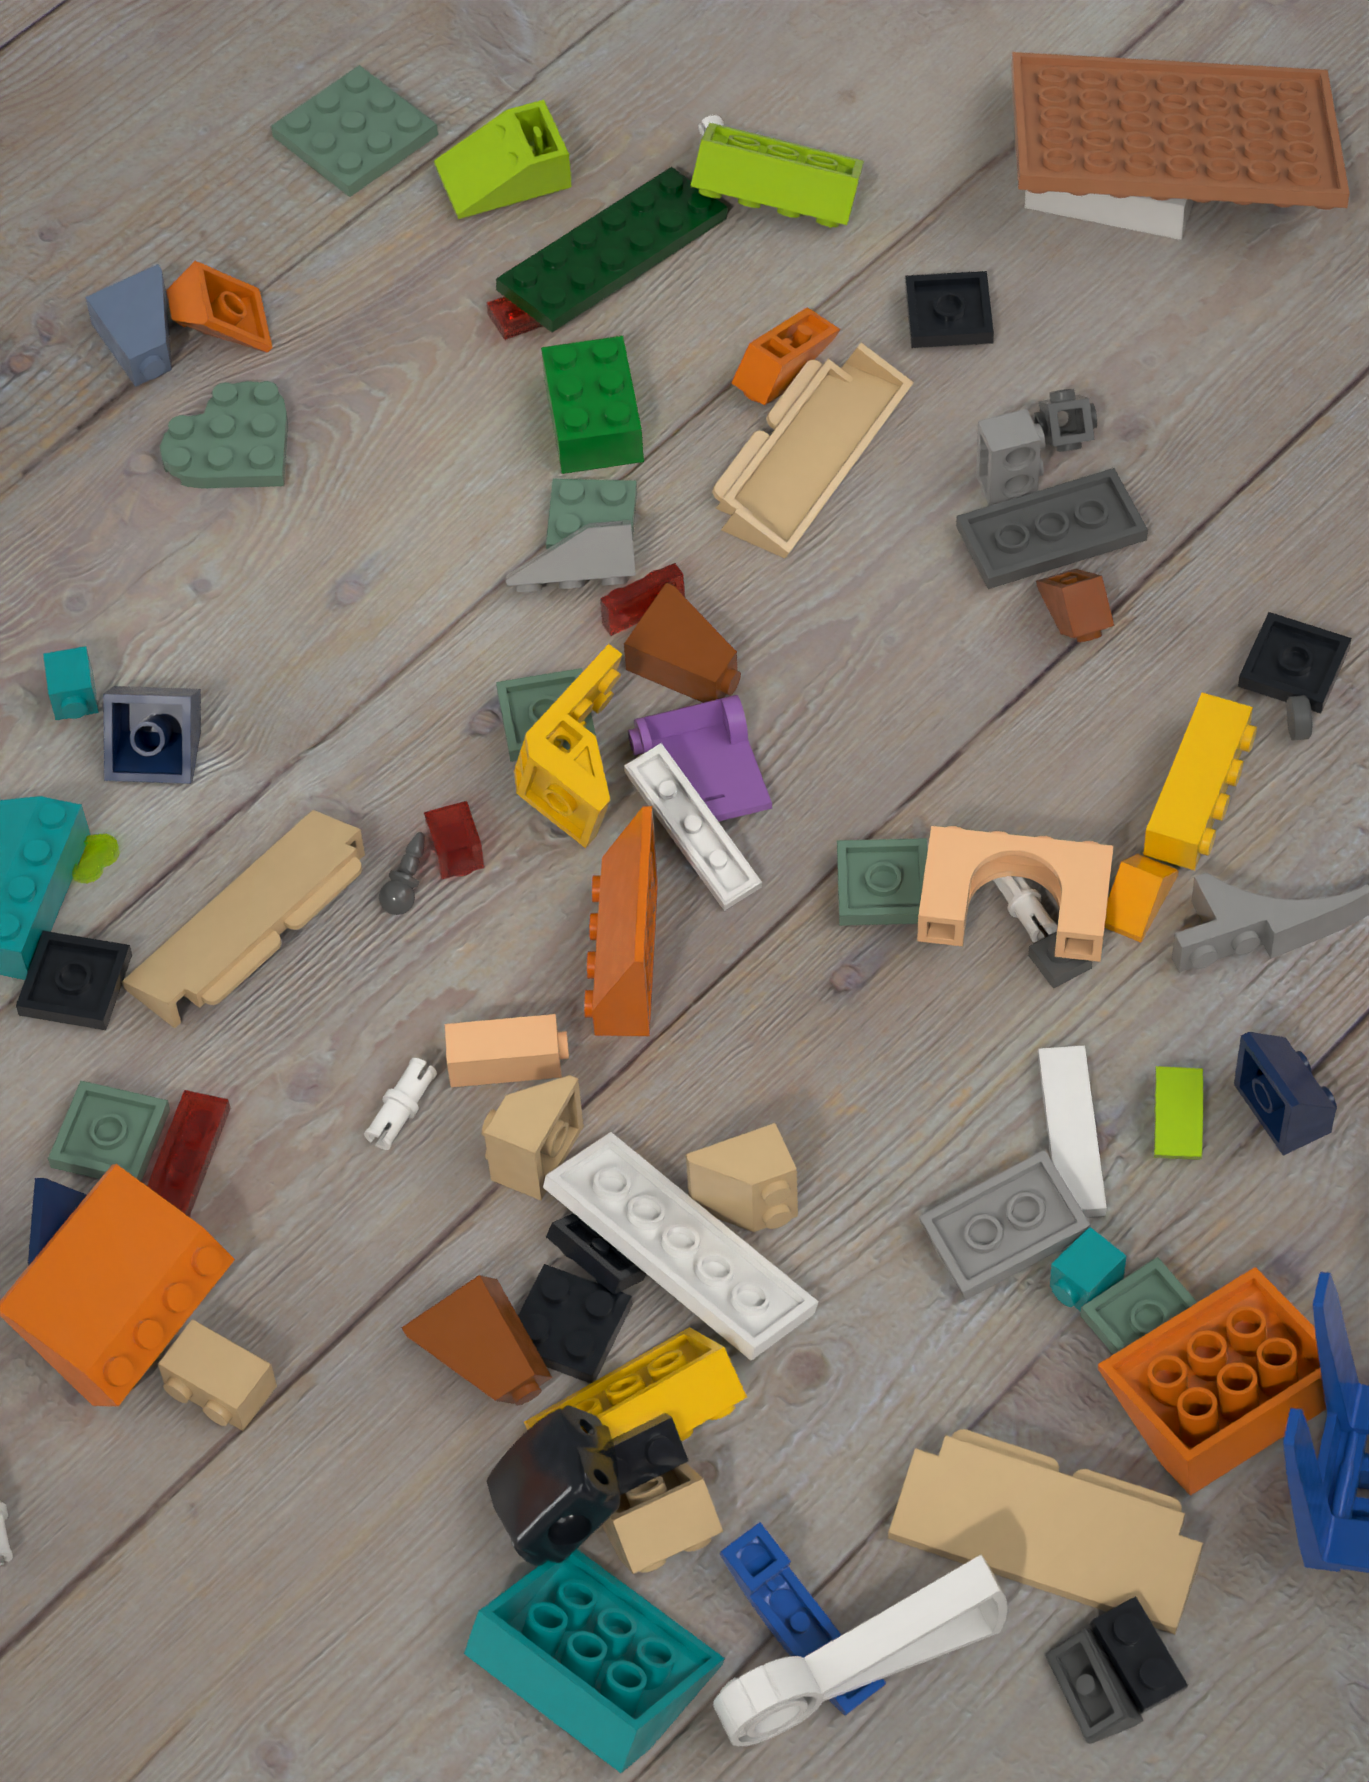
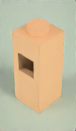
[445,1014,569,1088]

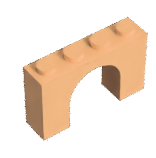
[917,826,1113,962]

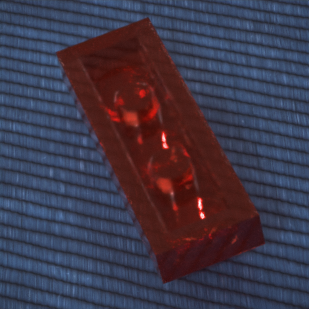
[147,1090,231,1217]

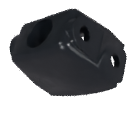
[486,1405,620,1566]

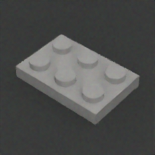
[919,1150,1091,1300]

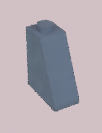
[85,264,172,387]

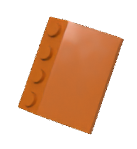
[584,806,658,1036]
[0,1164,235,1406]
[1098,1267,1326,1496]

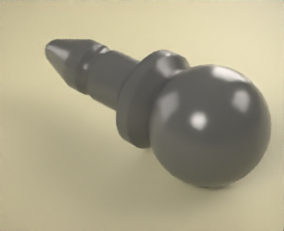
[379,832,425,915]

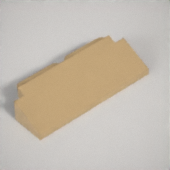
[712,342,914,558]
[122,810,365,1028]
[888,1429,1203,1635]

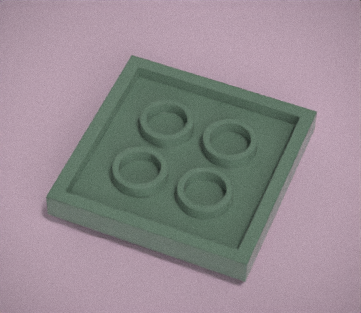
[271,65,438,197]

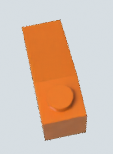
[731,307,840,406]

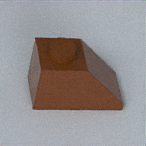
[1036,569,1114,642]

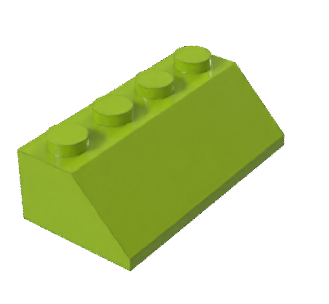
[691,122,864,228]

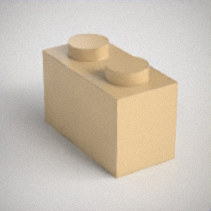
[158,1319,277,1431]

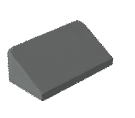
[1045,1628,1143,1744]

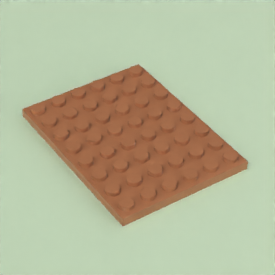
[1011,52,1350,210]

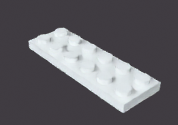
[543,1132,818,1361]

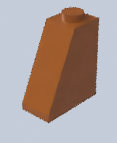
[624,583,741,703]
[401,1275,552,1406]

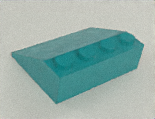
[0,796,90,980]
[464,1549,725,1773]

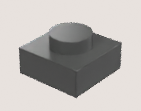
[1028,932,1092,989]

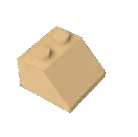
[482,1075,584,1201]
[686,1123,798,1232]
[602,1463,723,1574]

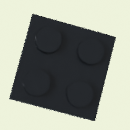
[905,271,994,348]
[1238,612,1352,713]
[16,931,132,1030]
[518,1264,633,1384]

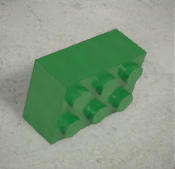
[541,336,644,474]

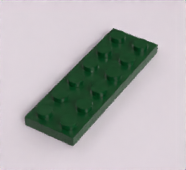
[496,166,728,333]

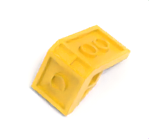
[514,644,623,848]

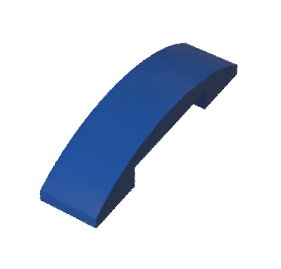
[719,1522,886,1716]

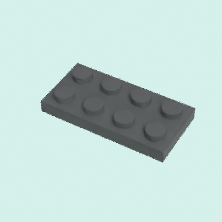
[956,468,1148,589]

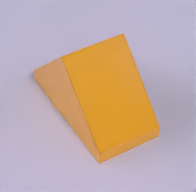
[1104,853,1179,943]

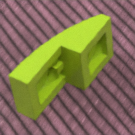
[1154,1066,1203,1160]

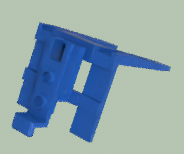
[1283,1272,1369,1573]

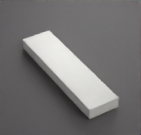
[624,743,762,911]
[1038,1045,1107,1217]

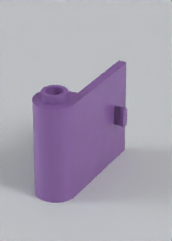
[628,695,772,822]

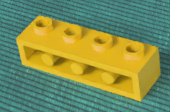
[1143,692,1257,871]

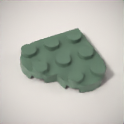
[160,381,288,489]

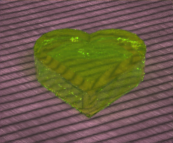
[72,834,120,884]

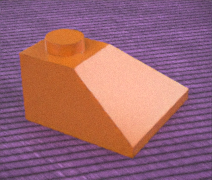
[166,260,273,353]

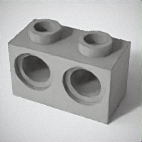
[976,409,1045,506]

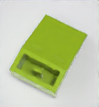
[434,99,572,219]

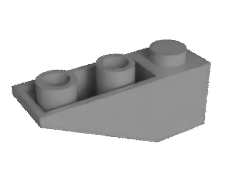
[506,520,636,592]

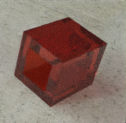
[424,801,485,879]

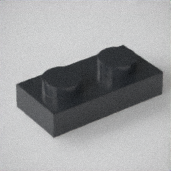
[546,1213,646,1294]
[612,1413,689,1495]
[1089,1596,1188,1714]

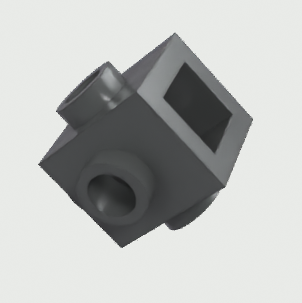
[1034,389,1097,452]

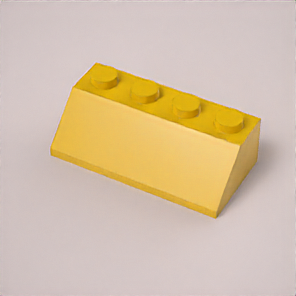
[524,1327,747,1442]

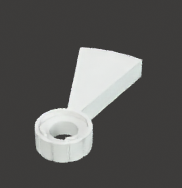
[713,1555,1008,1746]

